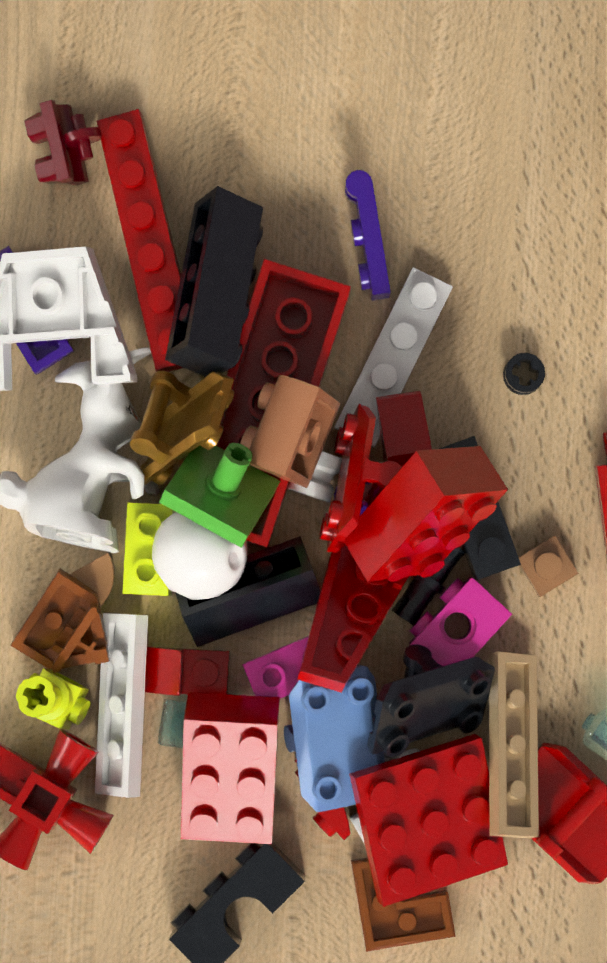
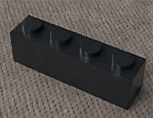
[165,186,263,377]

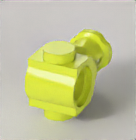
[16,668,90,730]

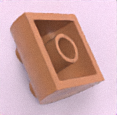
[241,375,341,488]

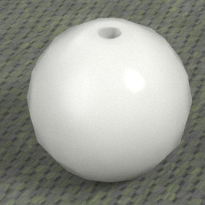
[152,512,247,600]

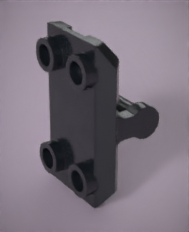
[367,644,495,757]

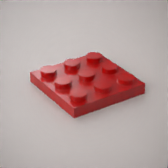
[349,734,508,907]

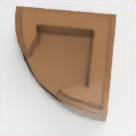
[70,552,115,608]

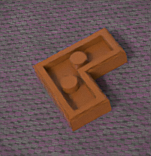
[351,857,456,952]

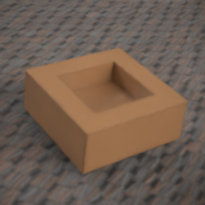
[519,535,579,597]

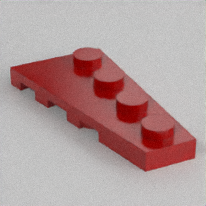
[297,544,409,693]

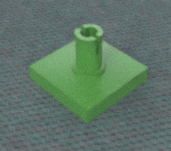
[159,443,280,548]

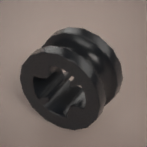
[503,353,545,395]

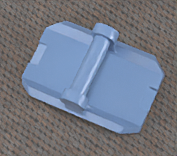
[284,665,385,812]

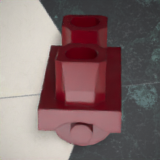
[24,100,102,186]

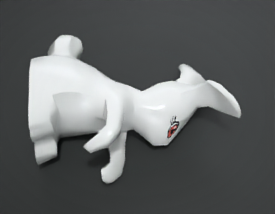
[0,347,159,553]

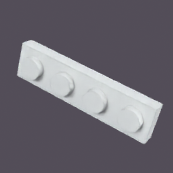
[334,267,453,448]
[95,613,148,798]

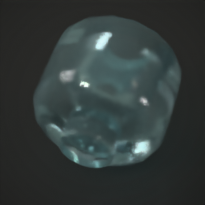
[582,709,607,760]

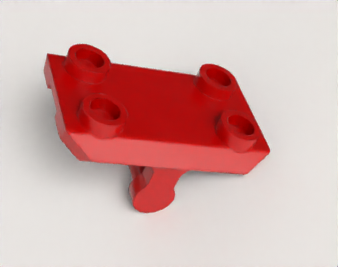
[319,404,402,553]
[531,742,607,884]

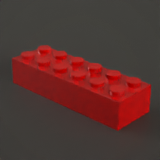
[216,259,351,548]

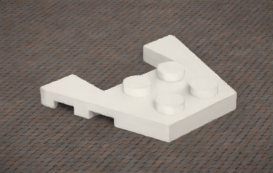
[0,246,137,391]

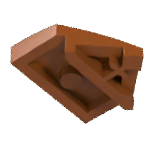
[10,568,110,673]

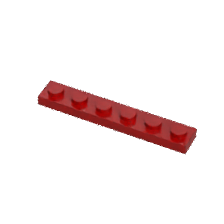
[96,109,183,372]

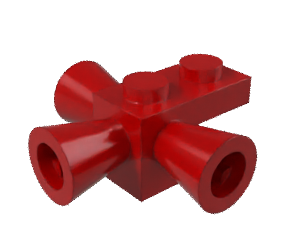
[0,729,114,870]

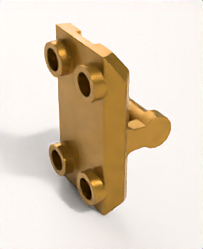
[130,371,234,486]

